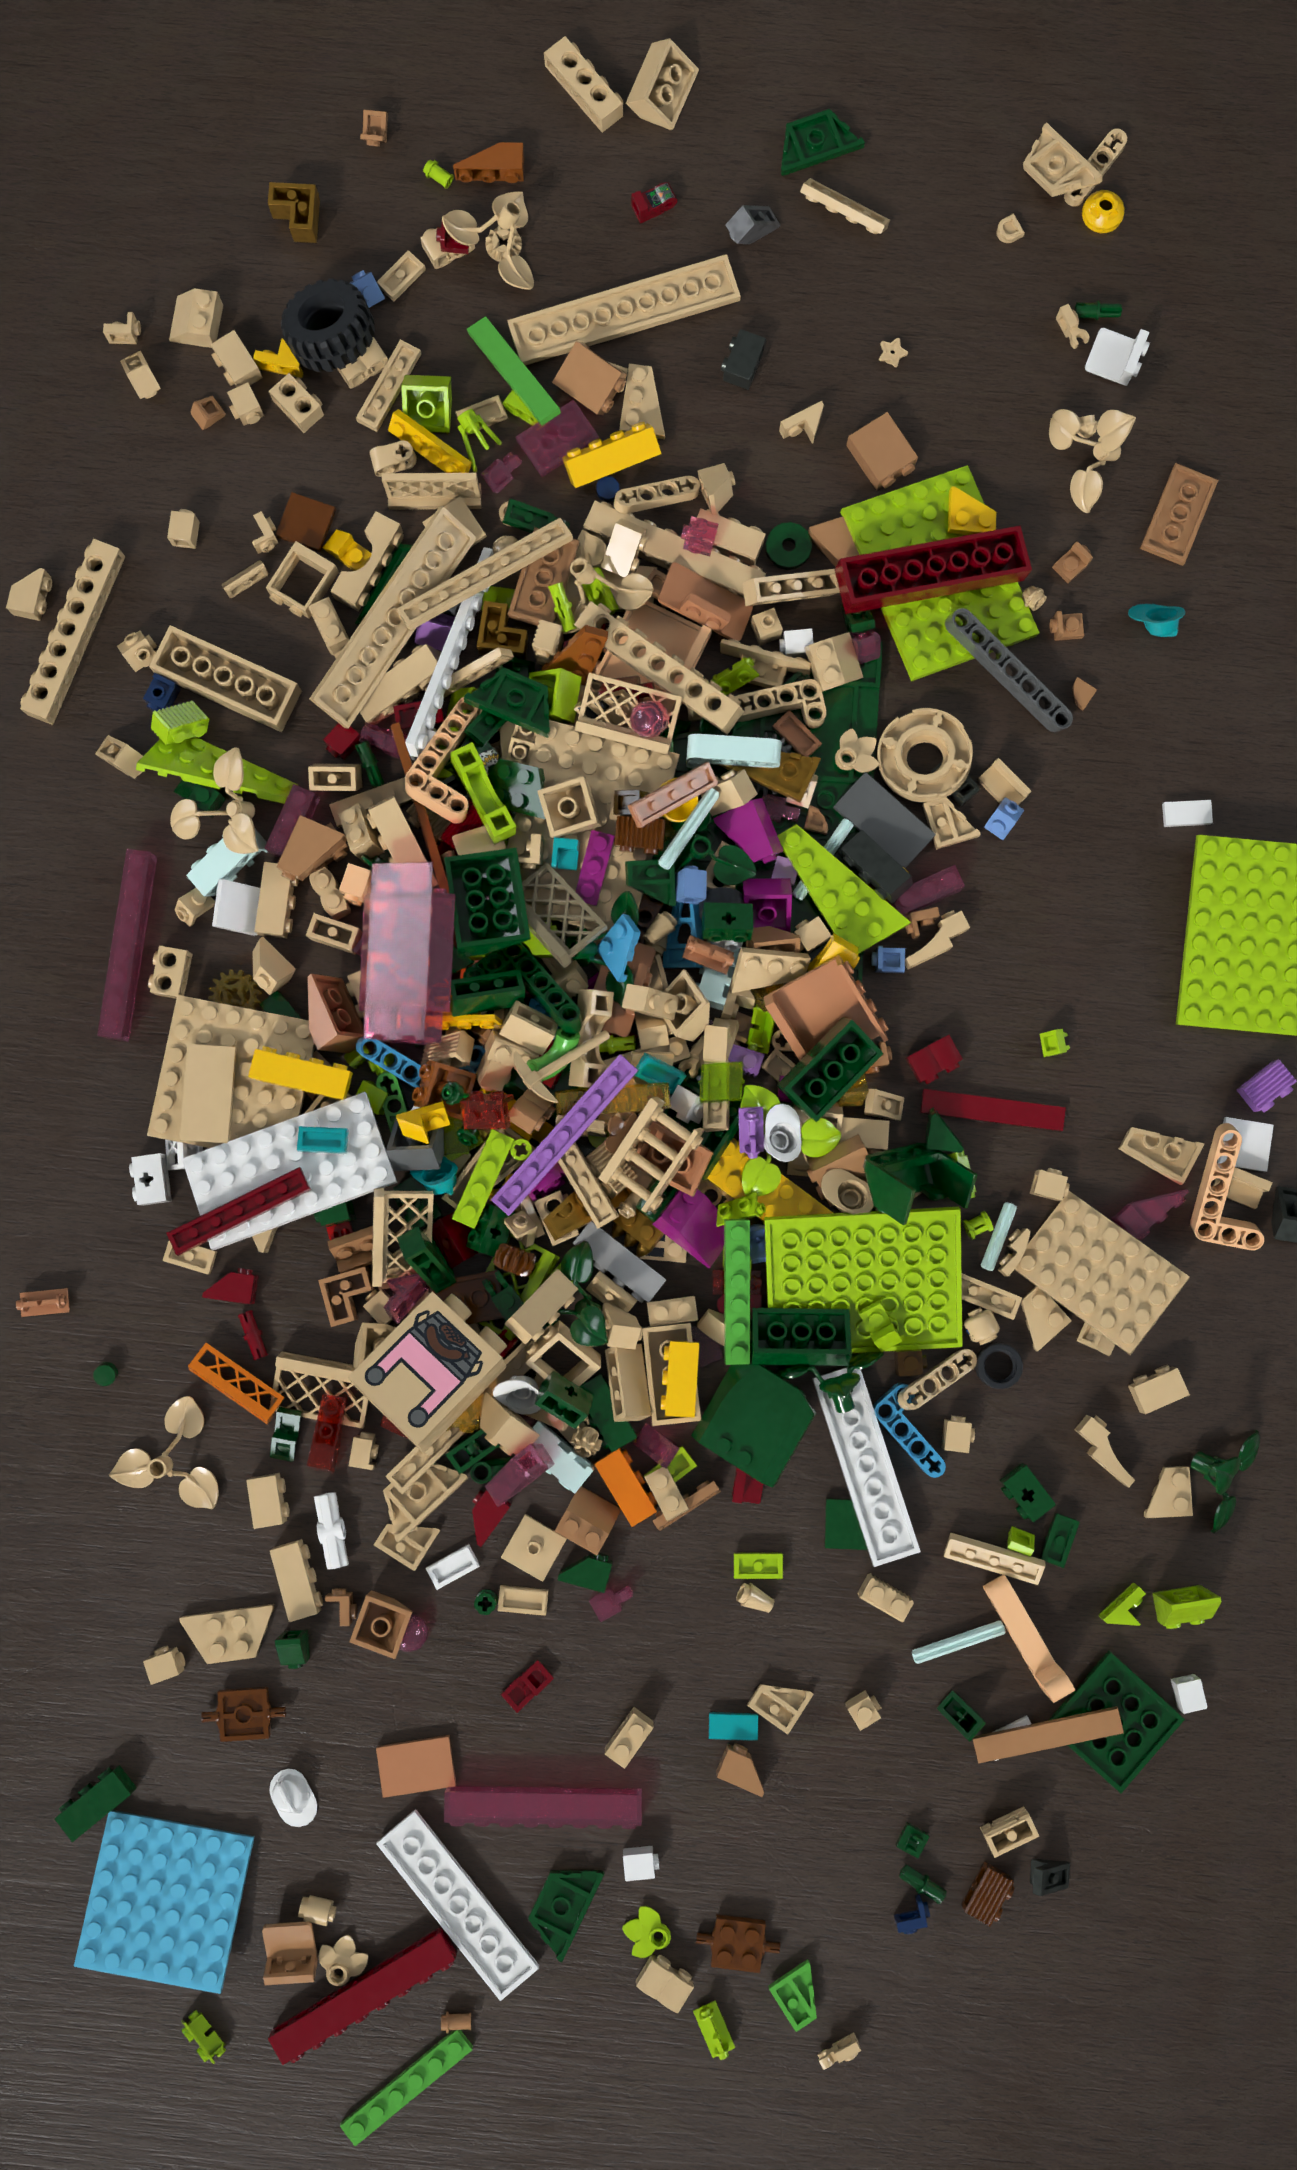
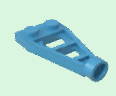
[663,902,704,969]

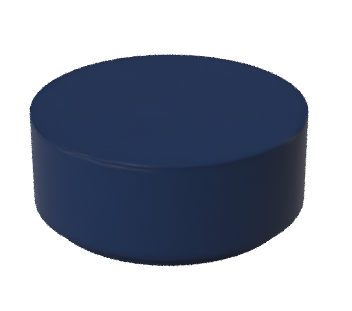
[596,476,620,502]

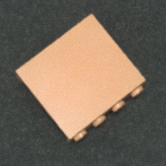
[593,601,712,717]

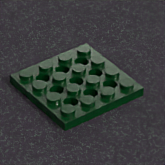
[1048,1651,1185,1794]

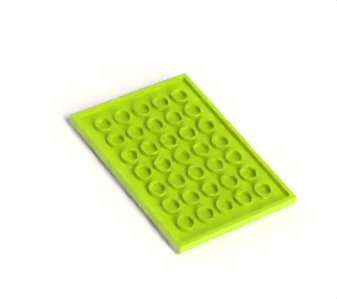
[840,465,1039,681]
[1176,835,1297,1036]
[764,1207,962,1353]

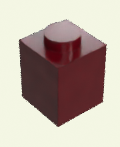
[323,723,363,761]

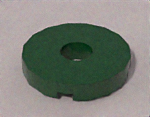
[766,522,812,570]

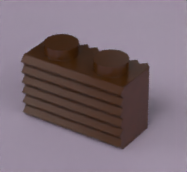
[614,816,666,855]
[961,1862,1015,1927]

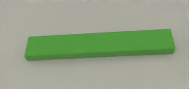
[467,316,561,426]

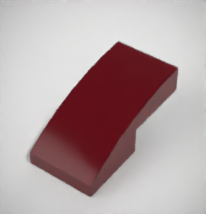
[500,1660,554,1713]

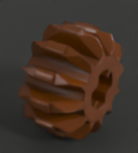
[493,1243,536,1277]

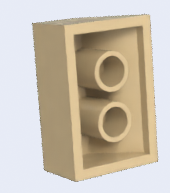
[626,38,699,130]

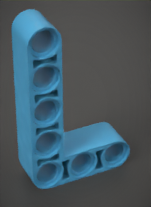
[356,1036,485,1088]

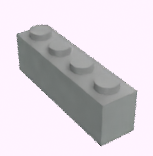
[573,1222,666,1303]

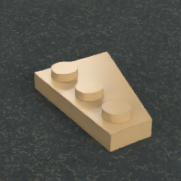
[1118,1127,1205,1185]

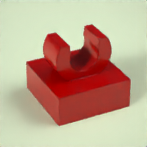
[326,1221,354,1240]

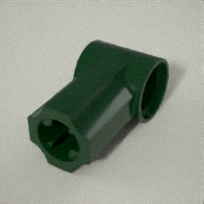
[470,1455,519,1484]

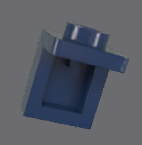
[894,1895,930,1934]

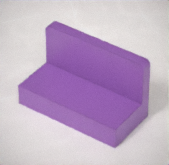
[415,613,455,651]

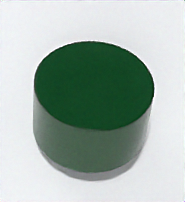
[93,1362,118,1386]

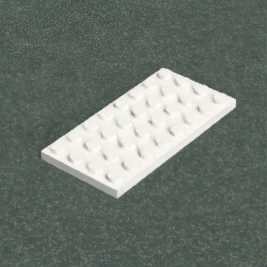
[182,1092,397,1250]

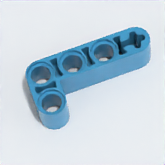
[873,1383,946,1478]

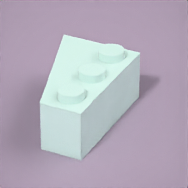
[186,829,272,897]
[696,940,740,1011]
[525,1421,595,1494]

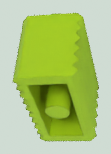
[151,700,209,745]

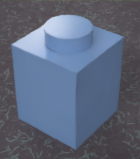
[675,866,707,904]

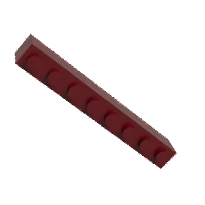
[268,1927,457,2065]

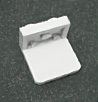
[1085,328,1150,386]

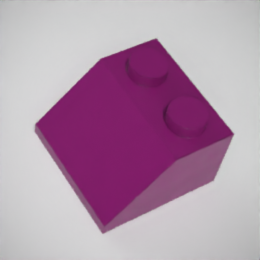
[742,878,792,932]

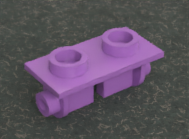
[739,1106,764,1159]

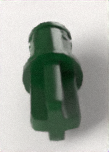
[1074,301,1122,320]
[355,740,384,788]
[899,1865,947,1904]

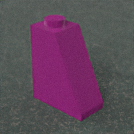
[713,798,783,864]

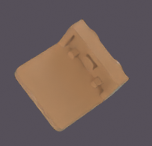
[262,1922,318,1985]

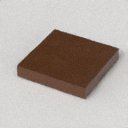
[275,492,336,552]

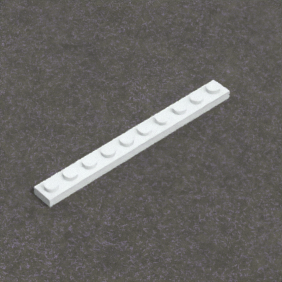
[405,547,493,757]

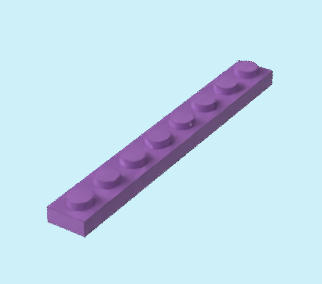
[491,1054,639,1216]

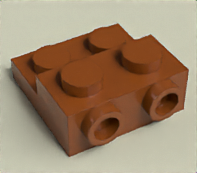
[412,1059,477,1120]

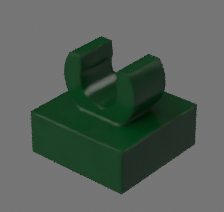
[896,1822,930,1859]

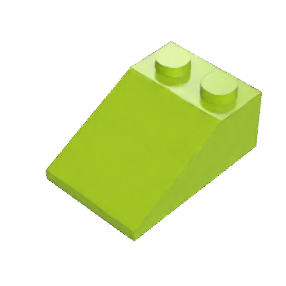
[1153,1585,1221,1629]

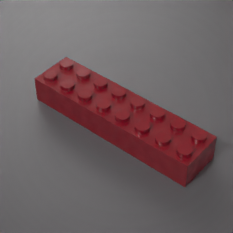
[834,525,1032,614]

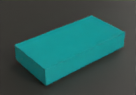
[635,1053,686,1095]
[297,1126,349,1154]
[709,1712,758,1740]

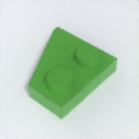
[768,1959,817,2032]

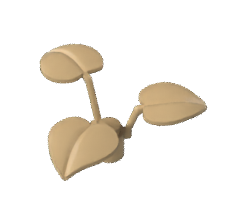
[442,192,534,290]
[1049,409,1136,513]
[555,530,654,634]
[171,748,259,854]
[109,1396,219,1509]

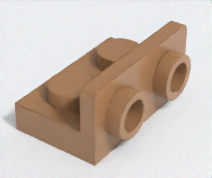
[327,1226,373,1274]

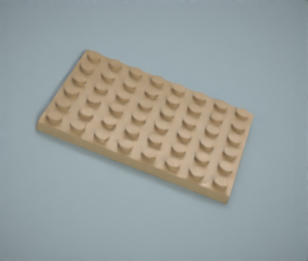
[507,720,680,932]

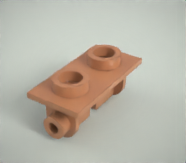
[682,935,735,975]
[16,1288,70,1317]

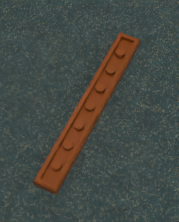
[390,722,451,908]

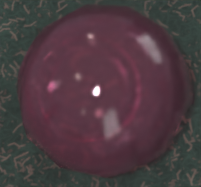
[630,700,670,737]
[400,1614,428,1652]

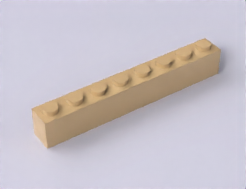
[583,501,766,606]

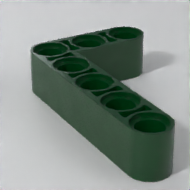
[463,943,583,1035]

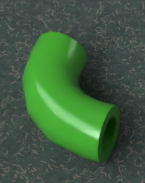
[527,1028,580,1082]

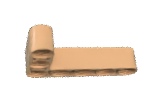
[405,697,478,823]
[1190,1123,1264,1250]
[983,1575,1075,1703]

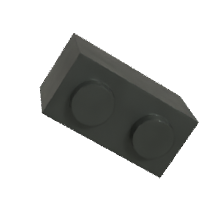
[721,329,766,390]

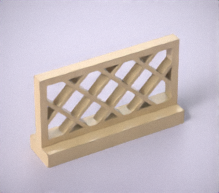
[382,473,481,510]
[575,673,683,754]
[372,1187,434,1287]
[269,1352,369,1428]

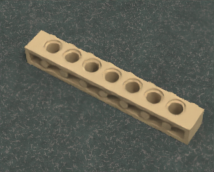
[20,539,125,725]
[574,601,744,735]

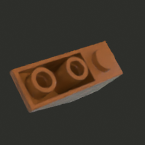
[453,142,524,183]

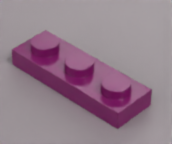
[573,830,615,906]

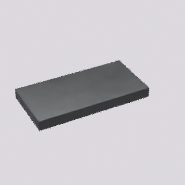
[833,772,936,868]

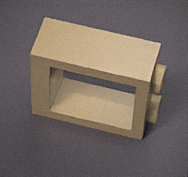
[266,541,339,619]
[525,1320,601,1387]

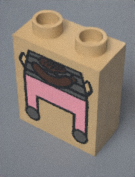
[348,1292,507,1453]

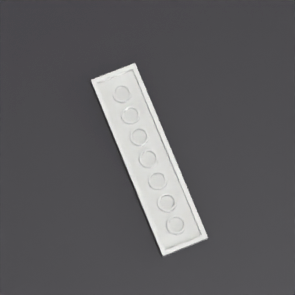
[812,1367,920,1567]
[376,1809,539,2001]

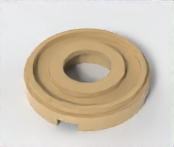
[877,708,973,802]

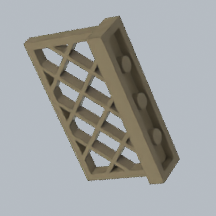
[522,862,608,968]

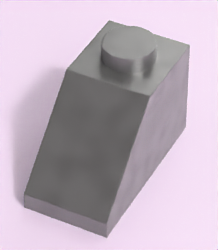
[725,205,780,244]

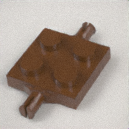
[201,1687,286,1742]
[696,1914,780,1973]

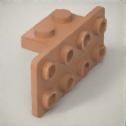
[658,562,753,641]
[593,943,656,1037]

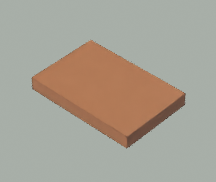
[376,1735,456,1798]

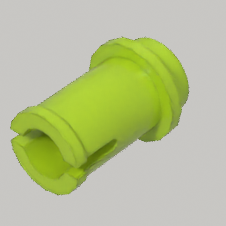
[423,160,454,188]

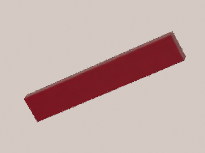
[920,1089,1066,1131]
[166,1167,311,1256]

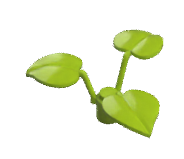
[740,1085,841,1196]

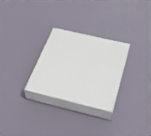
[212,879,260,936]
[1218,1117,1274,1172]

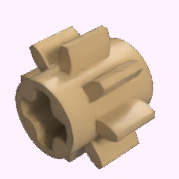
[570,1427,603,1457]

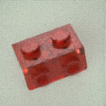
[460,1091,514,1129]

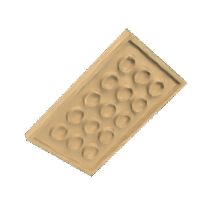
[1014,1191,1190,1355]

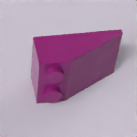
[652,1189,724,1268]

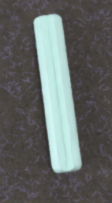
[981,1202,1017,1271]

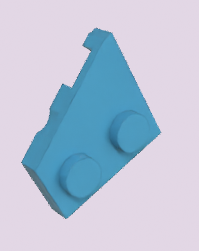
[597,914,641,982]

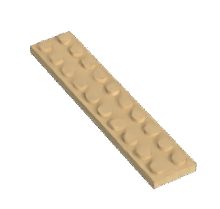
[507,254,741,366]
[309,507,477,728]

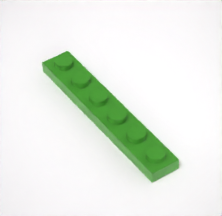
[724,1219,750,1365]
[340,2030,473,2146]

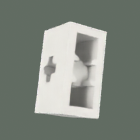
[129,1153,172,1206]

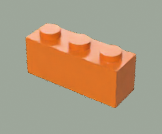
[594,1448,658,1527]

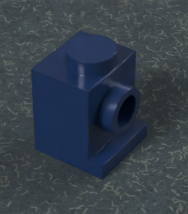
[143,673,181,711]

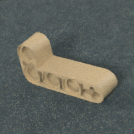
[735,679,826,729]

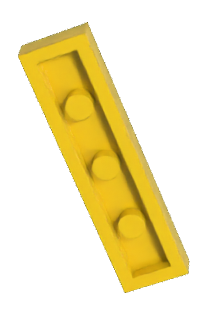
[388,409,472,473]

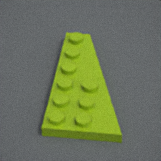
[136,737,298,804]
[777,824,911,954]

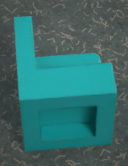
[551,837,580,871]

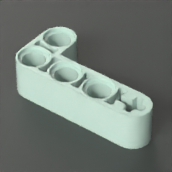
[686,734,782,769]

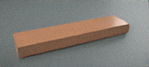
[628,762,719,828]

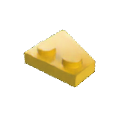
[948,486,996,535]

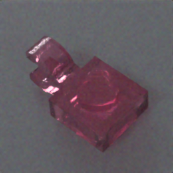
[481,452,522,494]
[762,794,800,823]
[589,1585,633,1622]

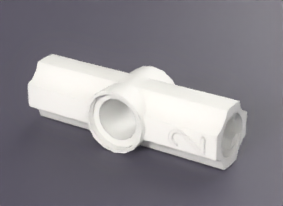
[314,1492,349,1569]

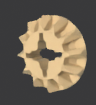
[485,225,522,262]

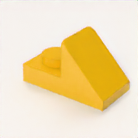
[253,338,303,378]
[323,529,372,571]
[396,1101,450,1144]

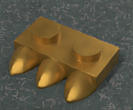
[612,1209,664,1257]

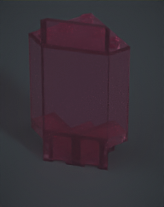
[359,862,455,1045]

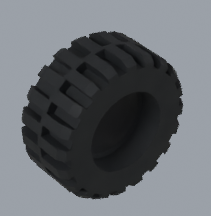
[281,279,375,372]

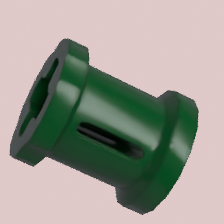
[474,1589,498,1615]

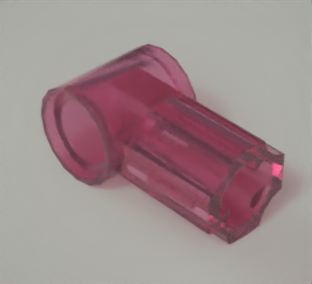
[360,723,408,759]

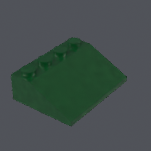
[444,847,531,958]

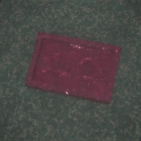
[516,400,599,477]

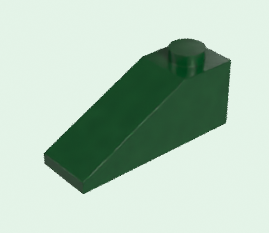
[397,1226,457,1294]

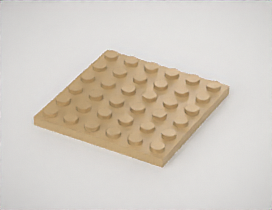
[147,995,315,1148]

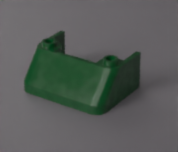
[863,1143,978,1225]

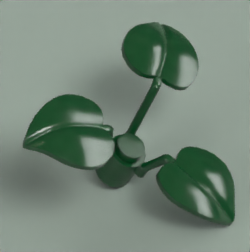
[647,799,757,899]
[565,891,639,1007]
[539,1241,608,1347]
[775,1352,884,1413]
[1191,1430,1260,1533]

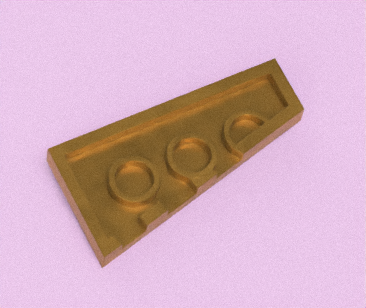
[717,752,821,803]
[543,1187,633,1241]

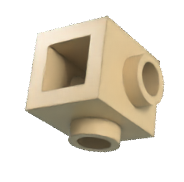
[117,630,157,672]

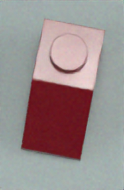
[202,1268,259,1304]
[472,1487,512,1547]

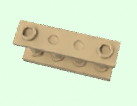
[598,1097,705,1213]

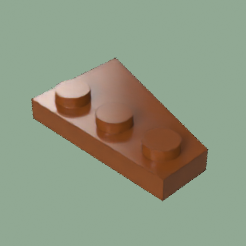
[541,625,608,686]

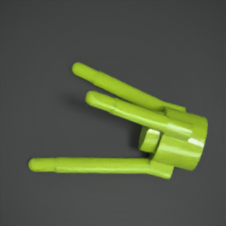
[457,409,502,473]

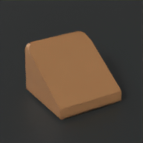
[191,396,226,430]

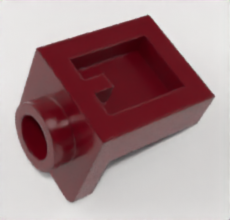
[436,222,469,255]

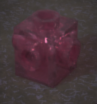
[681,516,719,557]

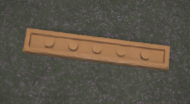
[973,1706,1124,1764]

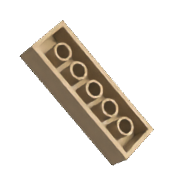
[149,625,302,732]

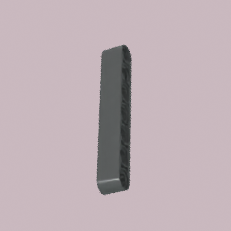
[945,608,1073,733]

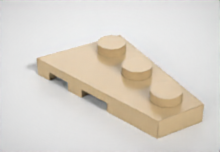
[619,364,665,440]
[729,947,811,993]

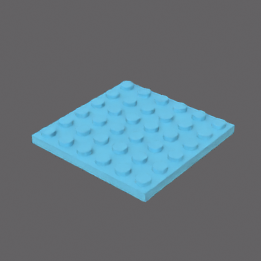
[74,1810,255,1994]

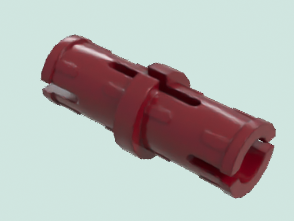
[237,1310,269,1360]

